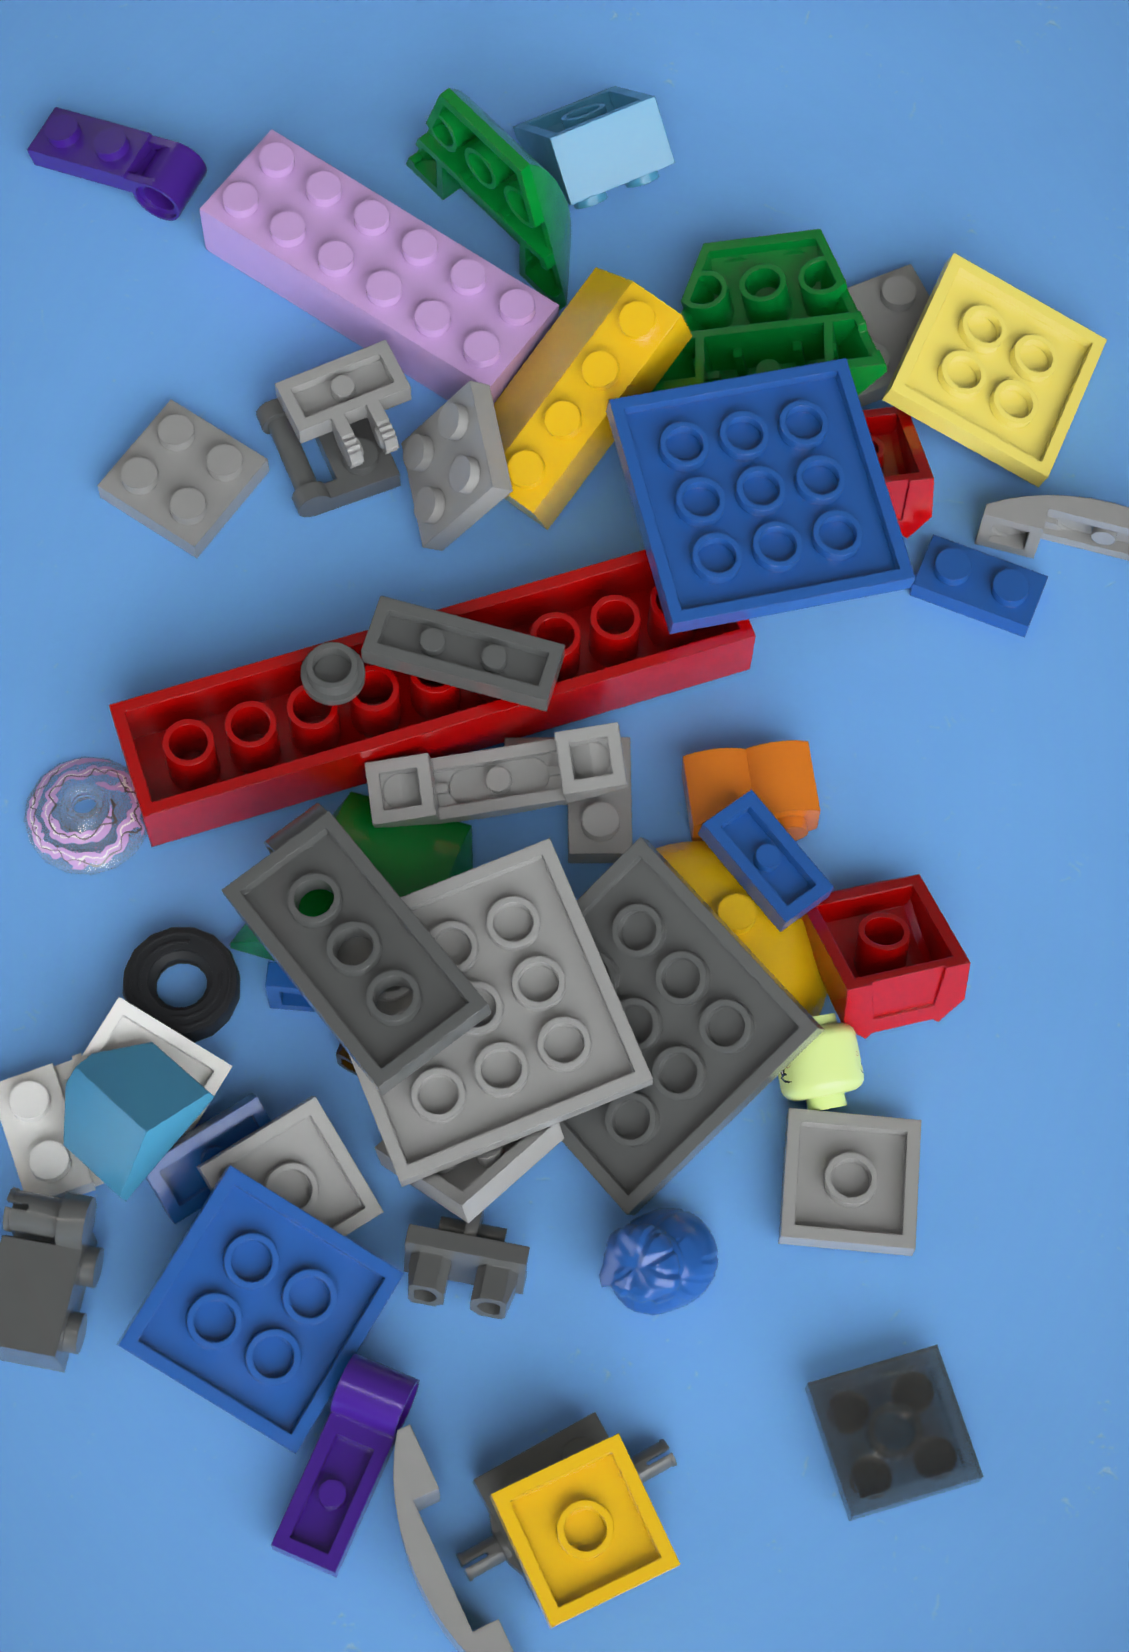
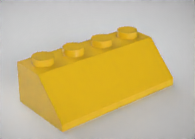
[494,267,692,530]

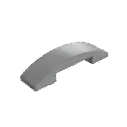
[975,495,1129,561]
[365,722,628,828]
[393,1424,514,1652]

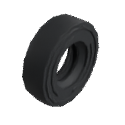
[123,927,240,1043]

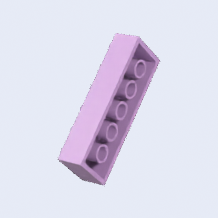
[200,129,559,403]

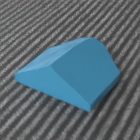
[64,1042,215,1201]

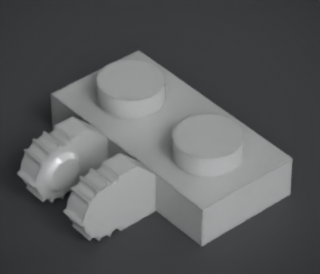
[275,340,412,469]

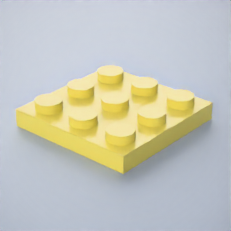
[882,253,1107,487]

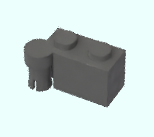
[0,1187,104,1373]

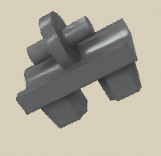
[404,1210,530,1319]

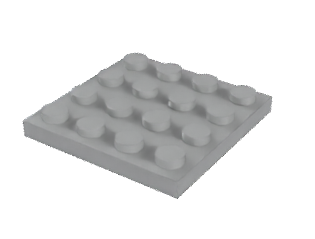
[337,838,653,1187]

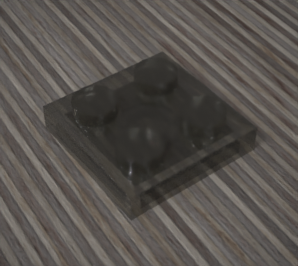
[805,1345,984,1521]

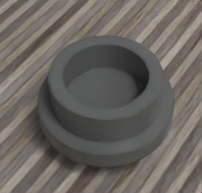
[301,642,365,706]

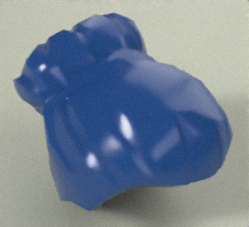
[599,1208,718,1315]

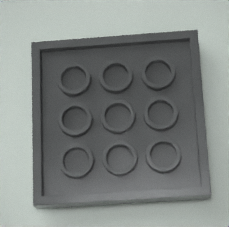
[559,837,824,1215]

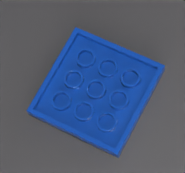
[606,358,916,634]

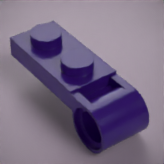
[27,107,207,221]
[271,1353,420,1577]

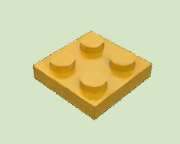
[490,1433,681,1629]

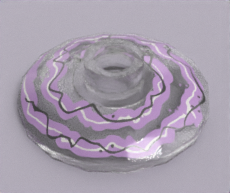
[24,756,147,875]

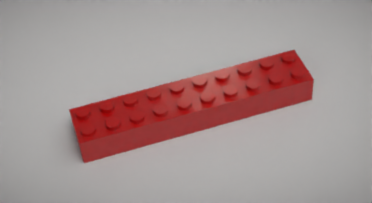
[109,550,756,847]

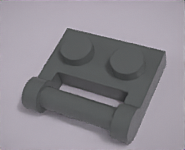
[256,399,401,517]

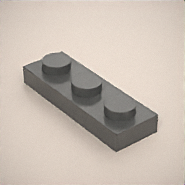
[361,596,565,712]

